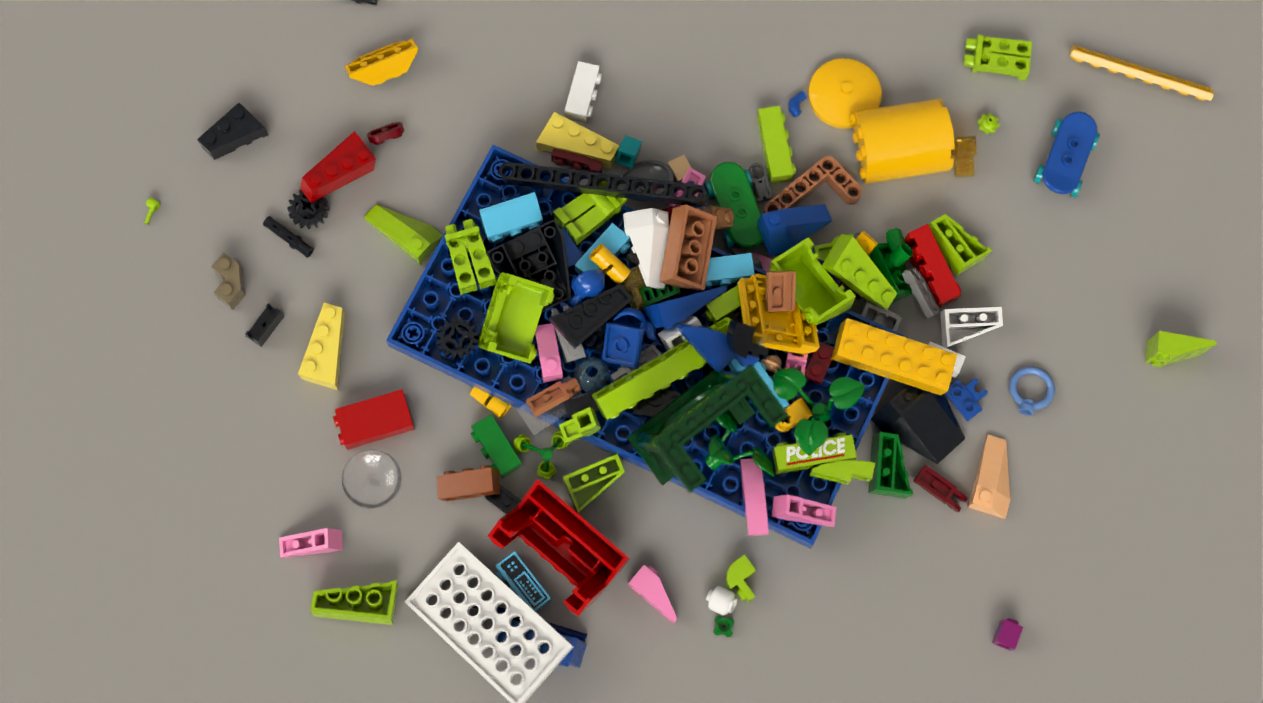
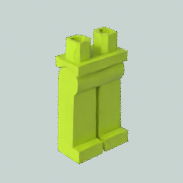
[963,34,1032,81]
[553,181,627,245]
[445,219,496,295]

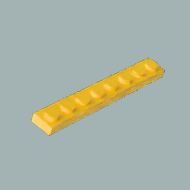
[1070,45,1214,101]

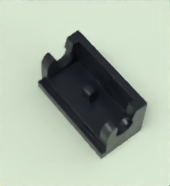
[245,303,284,347]

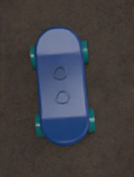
[1033,112,1100,198]

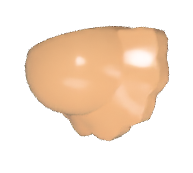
[760,355,782,373]

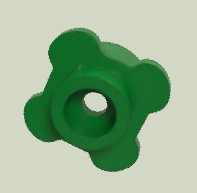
[713,616,734,637]

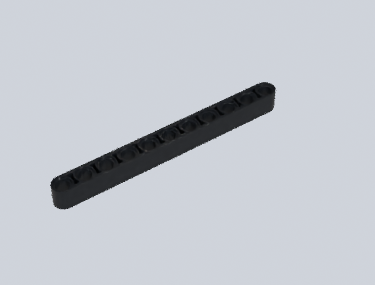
[499,162,708,207]

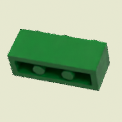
[470,414,522,479]

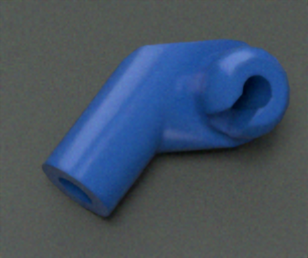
[788,91,807,117]

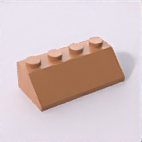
[660,204,717,291]

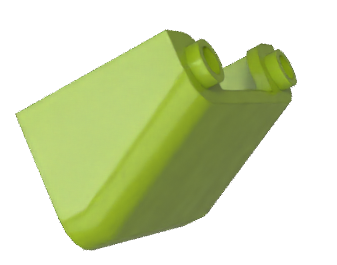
[769,237,856,325]
[478,273,554,364]

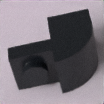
[726,320,769,358]

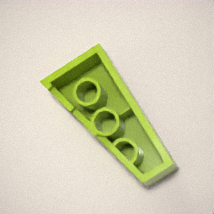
[821,234,897,310]
[310,580,399,625]

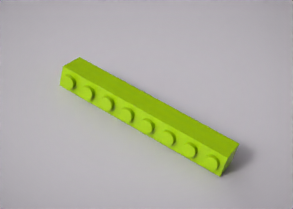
[592,317,732,420]

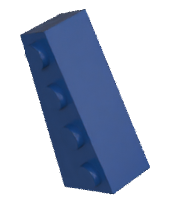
[497,621,586,668]

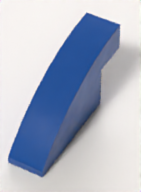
[675,324,760,372]

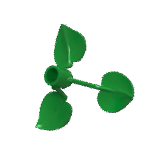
[773,368,866,456]
[705,411,775,477]

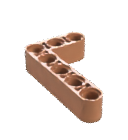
[763,156,862,214]

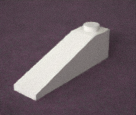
[623,208,669,290]

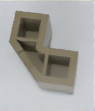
[211,252,245,310]

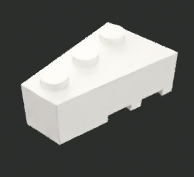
[940,307,1003,348]

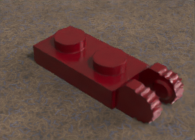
[551,149,603,173]
[913,465,968,512]

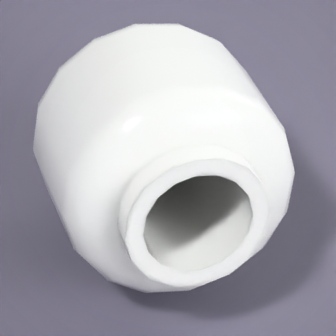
[706,586,737,615]

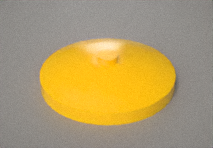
[808,58,882,129]

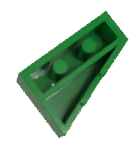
[868,432,914,499]

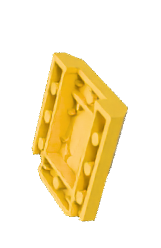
[738,274,820,354]

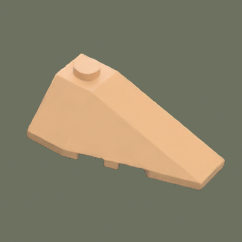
[968,434,1011,519]

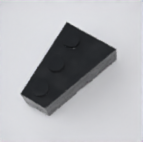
[197,103,268,160]

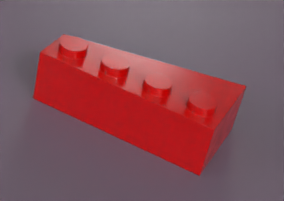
[300,131,376,203]
[904,224,961,308]

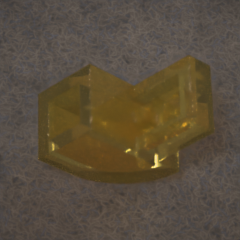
[951,136,977,177]
[621,266,646,310]

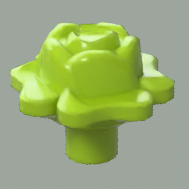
[977,113,1000,134]

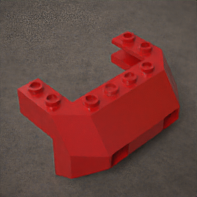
[487,479,630,616]

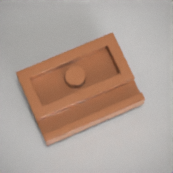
[765,271,796,312]

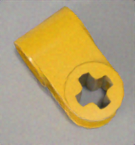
[775,398,813,432]

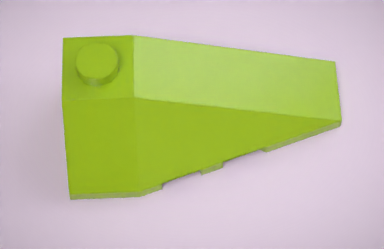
[363,204,443,265]

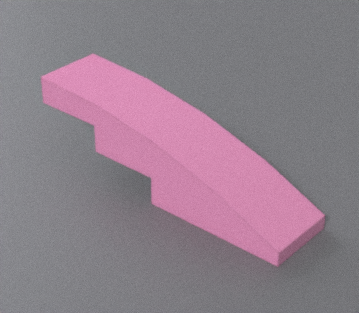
[740,459,769,536]

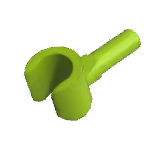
[144,197,160,225]

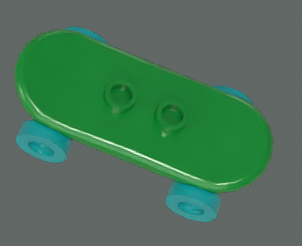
[704,162,763,250]

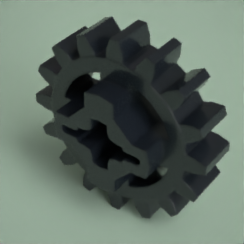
[287,189,330,229]
[436,317,479,360]

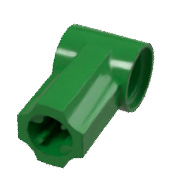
[885,228,913,267]

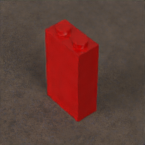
[333,389,415,450]

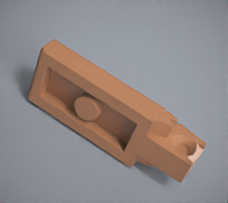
[526,378,581,418]

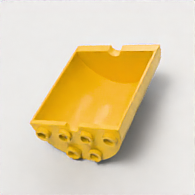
[849,98,955,184]

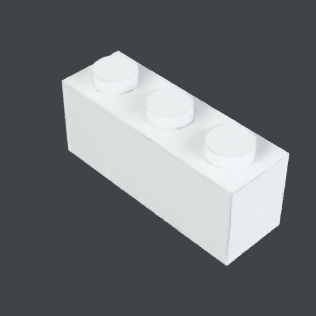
[564,61,602,123]

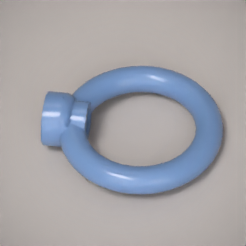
[1009,366,1055,416]

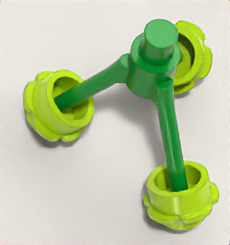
[513,431,570,479]

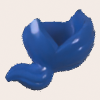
[567,269,605,307]
[612,308,658,341]

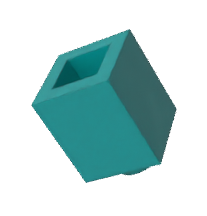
[615,135,642,169]

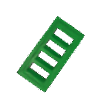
[637,284,681,307]

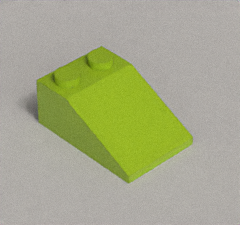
[1145,331,1217,367]

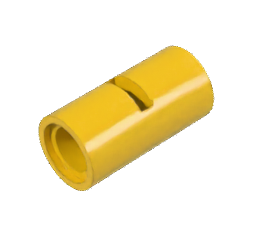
[589,244,631,284]
[470,387,511,419]

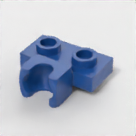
[944,378,988,422]

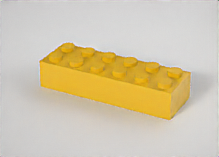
[831,318,957,395]

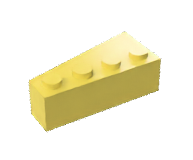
[536,112,620,169]
[298,303,345,390]

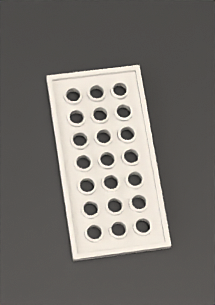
[405,542,573,703]

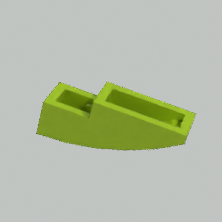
[809,460,875,485]

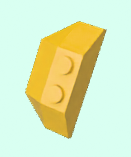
[344,39,418,86]

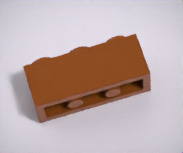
[437,465,500,502]

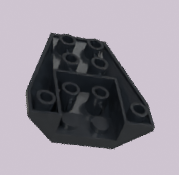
[486,219,572,312]
[871,385,966,464]

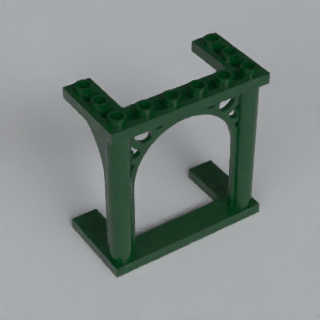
[626,364,789,493]

